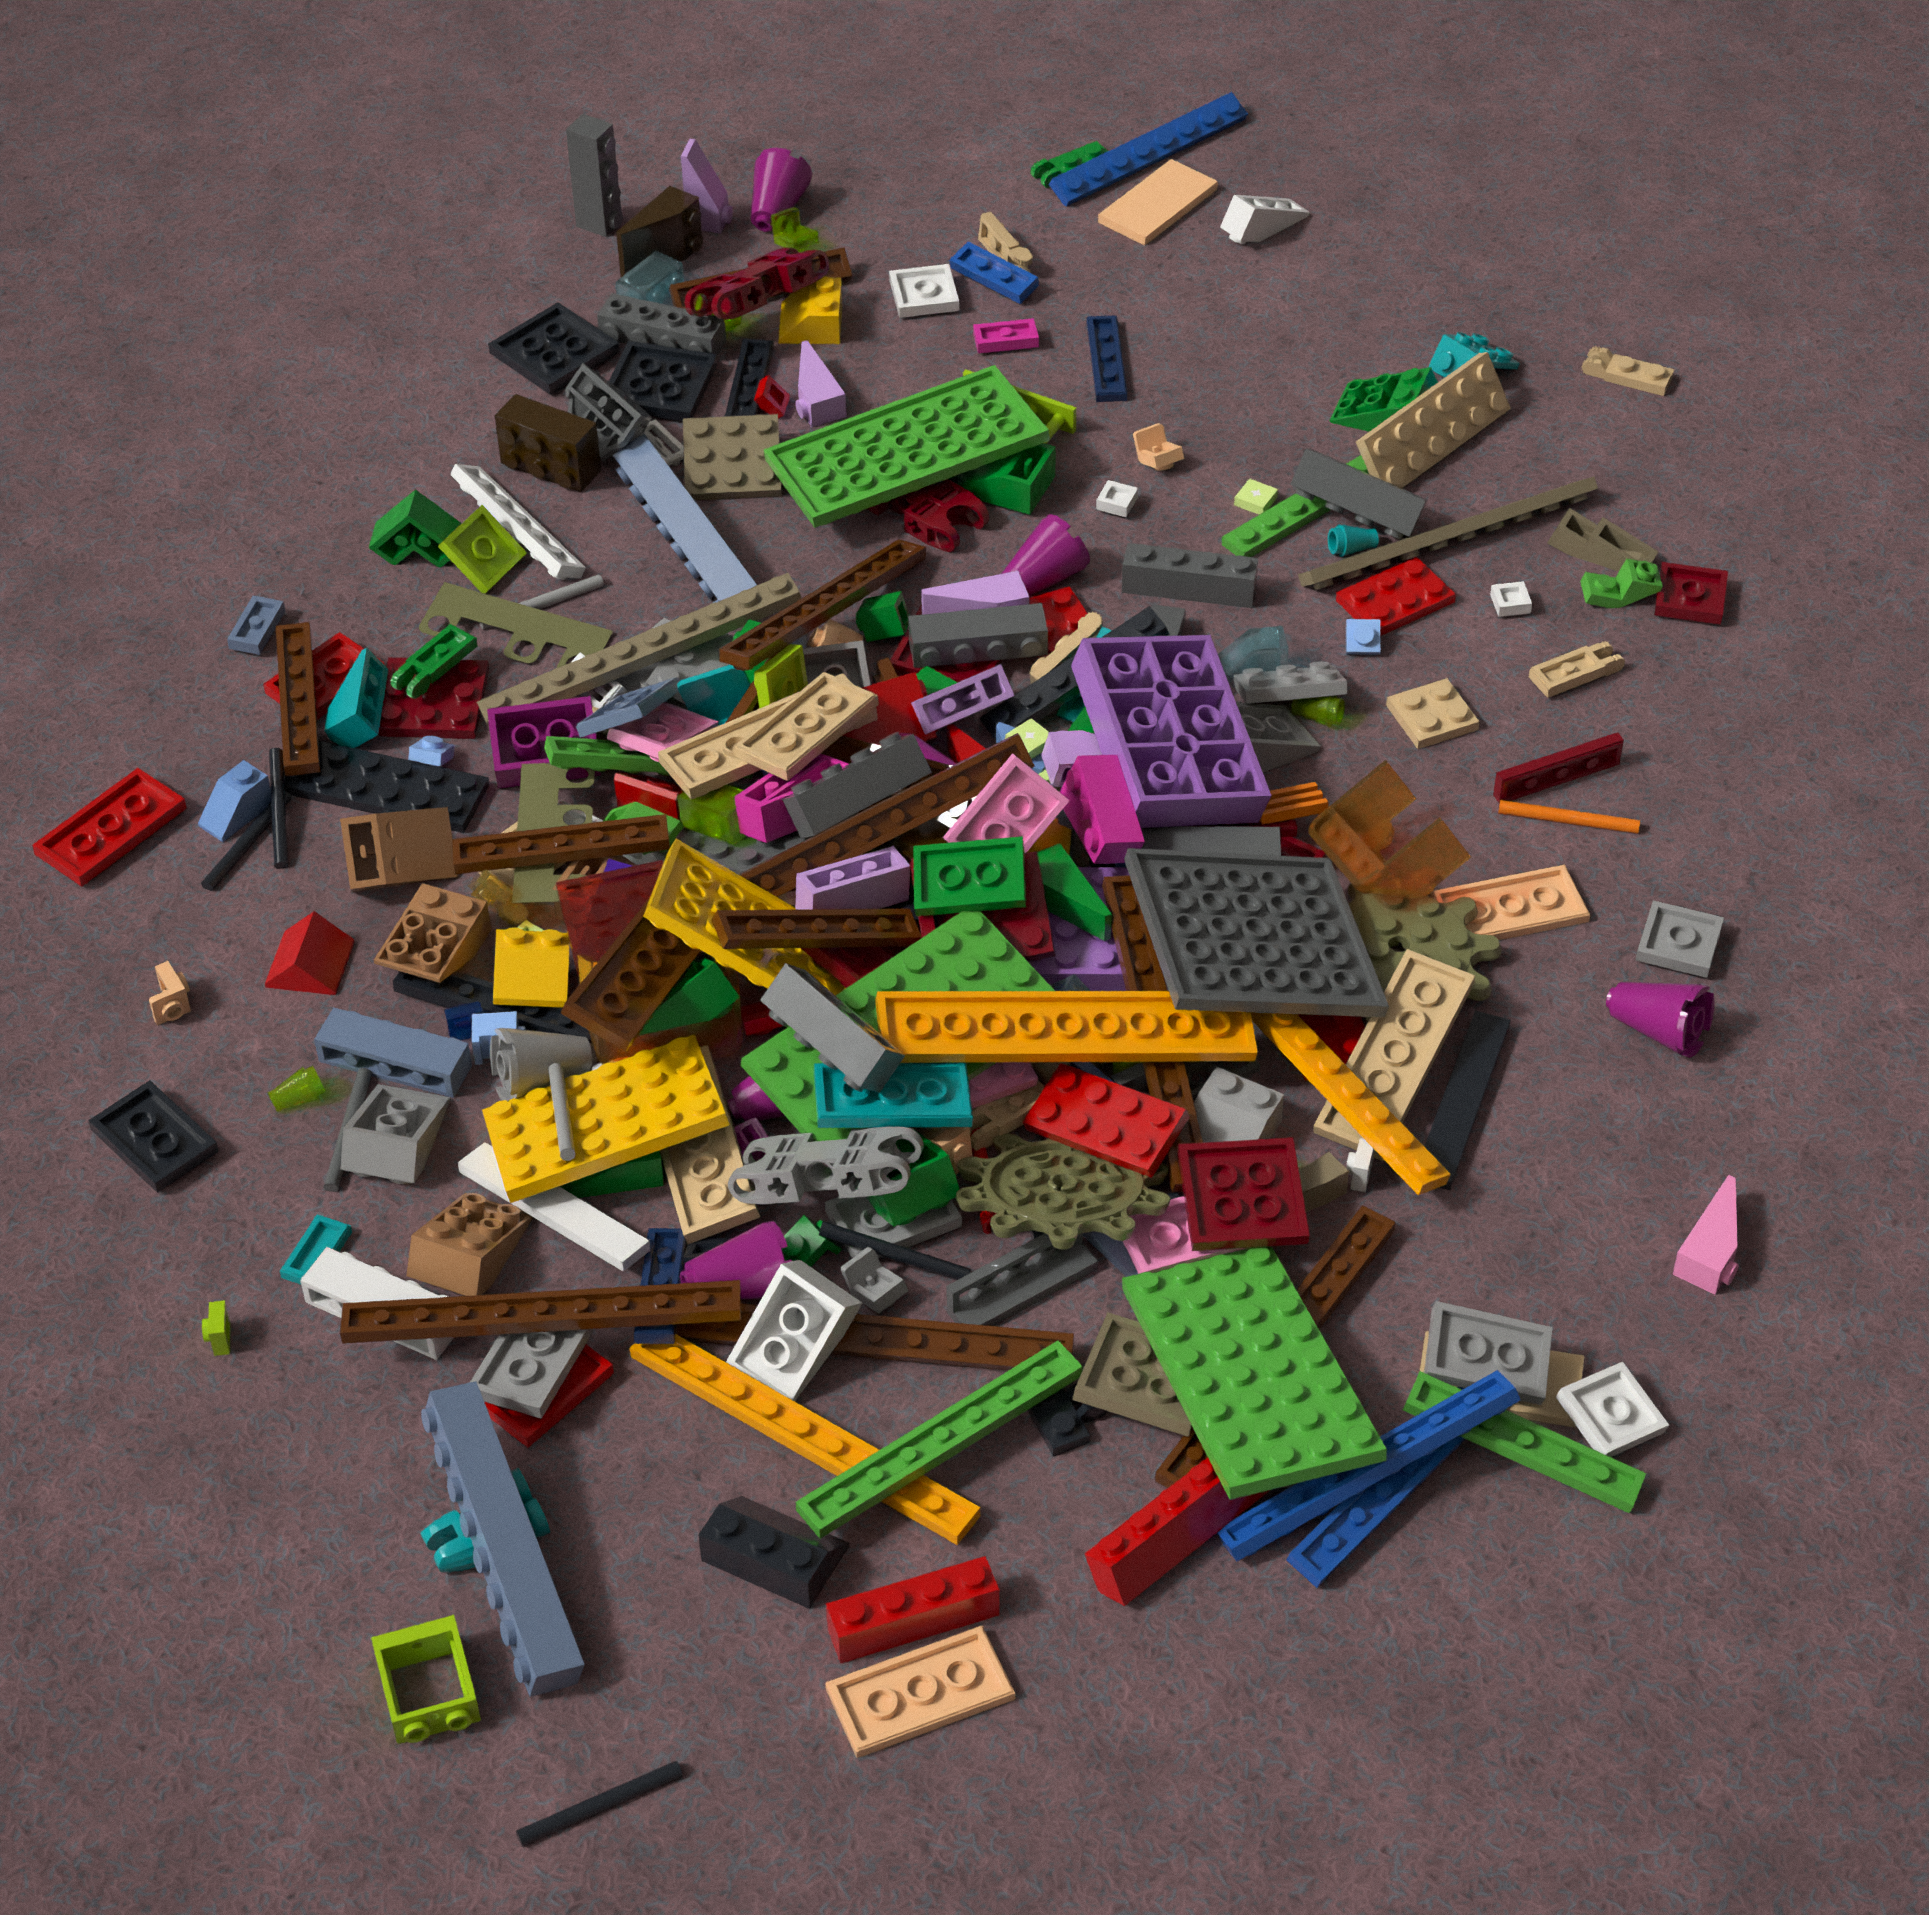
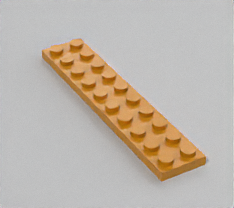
[875,991,1258,1063]

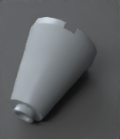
[490,1028,597,1101]

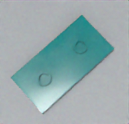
[814,1063,973,1128]

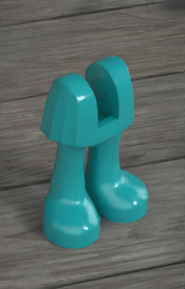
[421,1467,550,1573]

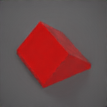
[614,773,692,825]
[265,911,355,996]

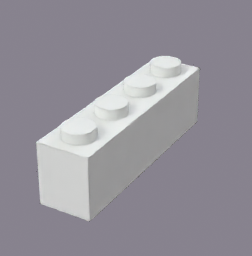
[300,1247,454,1360]

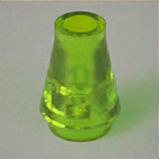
[1292,695,1345,727]
[267,1065,326,1112]

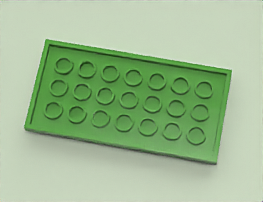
[763,365,1050,528]
[741,911,1055,1142]
[1122,1246,1387,1500]

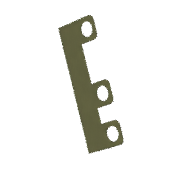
[419,582,613,668]
[512,763,595,903]

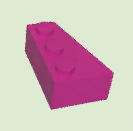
[734,753,849,843]
[1060,754,1145,864]

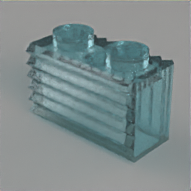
[616,250,684,304]

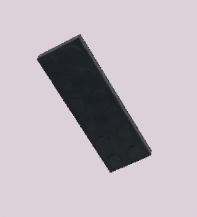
[283,741,490,833]

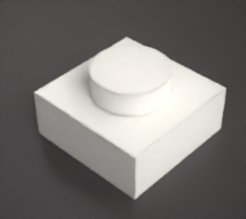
[1096,480,1138,517]
[1490,581,1532,617]
[1346,1138,1374,1192]

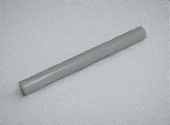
[478,574,604,630]
[548,1063,575,1161]

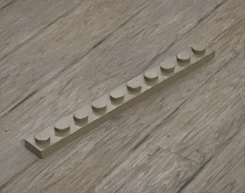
[1298,476,1598,590]
[477,573,802,728]

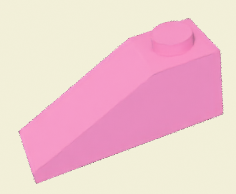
[1673,1175,1739,1295]

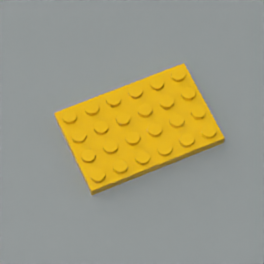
[643,838,846,996]
[482,1034,729,1203]

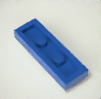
[949,241,1039,304]

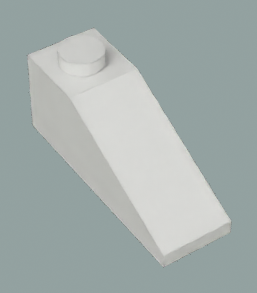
[1220,194,1310,244]

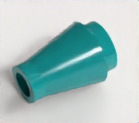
[1327,524,1379,557]

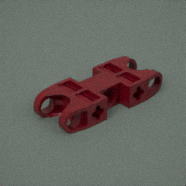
[685,247,829,320]
[867,479,989,552]

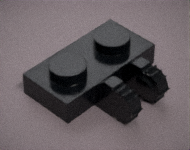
[1028,1383,1107,1457]

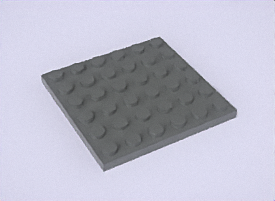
[1124,848,1389,1017]

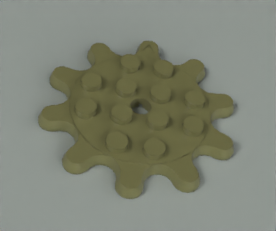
[1347,874,1502,1023]
[956,1134,1170,1249]

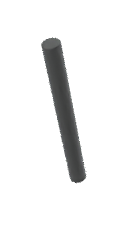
[323,1068,372,1192]

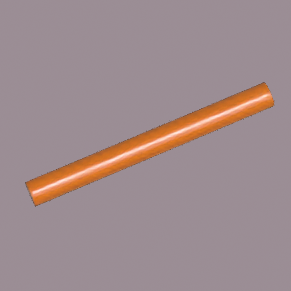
[1498,800,1640,834]

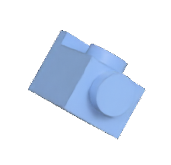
[472,1011,526,1065]

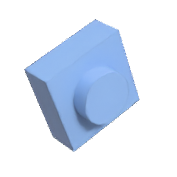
[1346,619,1380,655]
[408,736,455,767]

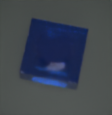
[444,1001,483,1040]

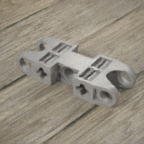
[728,1127,924,1204]

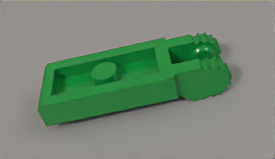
[1030,141,1108,188]
[390,624,478,699]

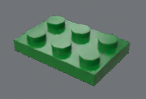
[913,836,1026,916]

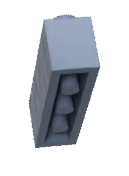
[314,1007,472,1098]

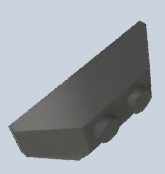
[565,363,652,462]

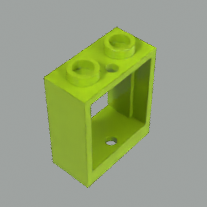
[371,1615,481,1744]

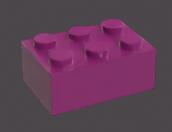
[487,696,601,789]

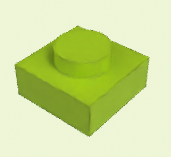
[202,1301,231,1356]

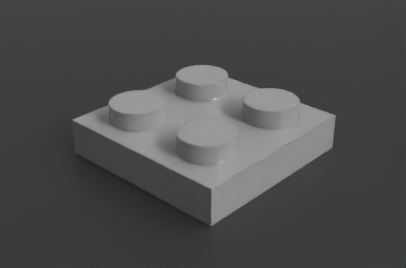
[1636,900,1724,978]

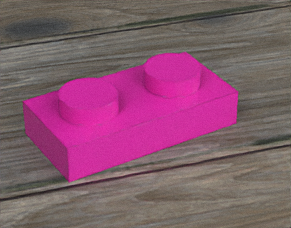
[973,318,1039,354]

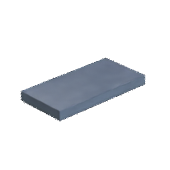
[576,677,680,738]

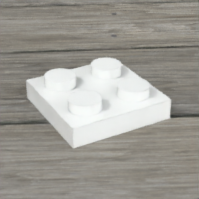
[889,264,959,318]
[1556,1362,1669,1457]

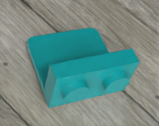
[1428,332,1520,378]
[677,665,751,727]

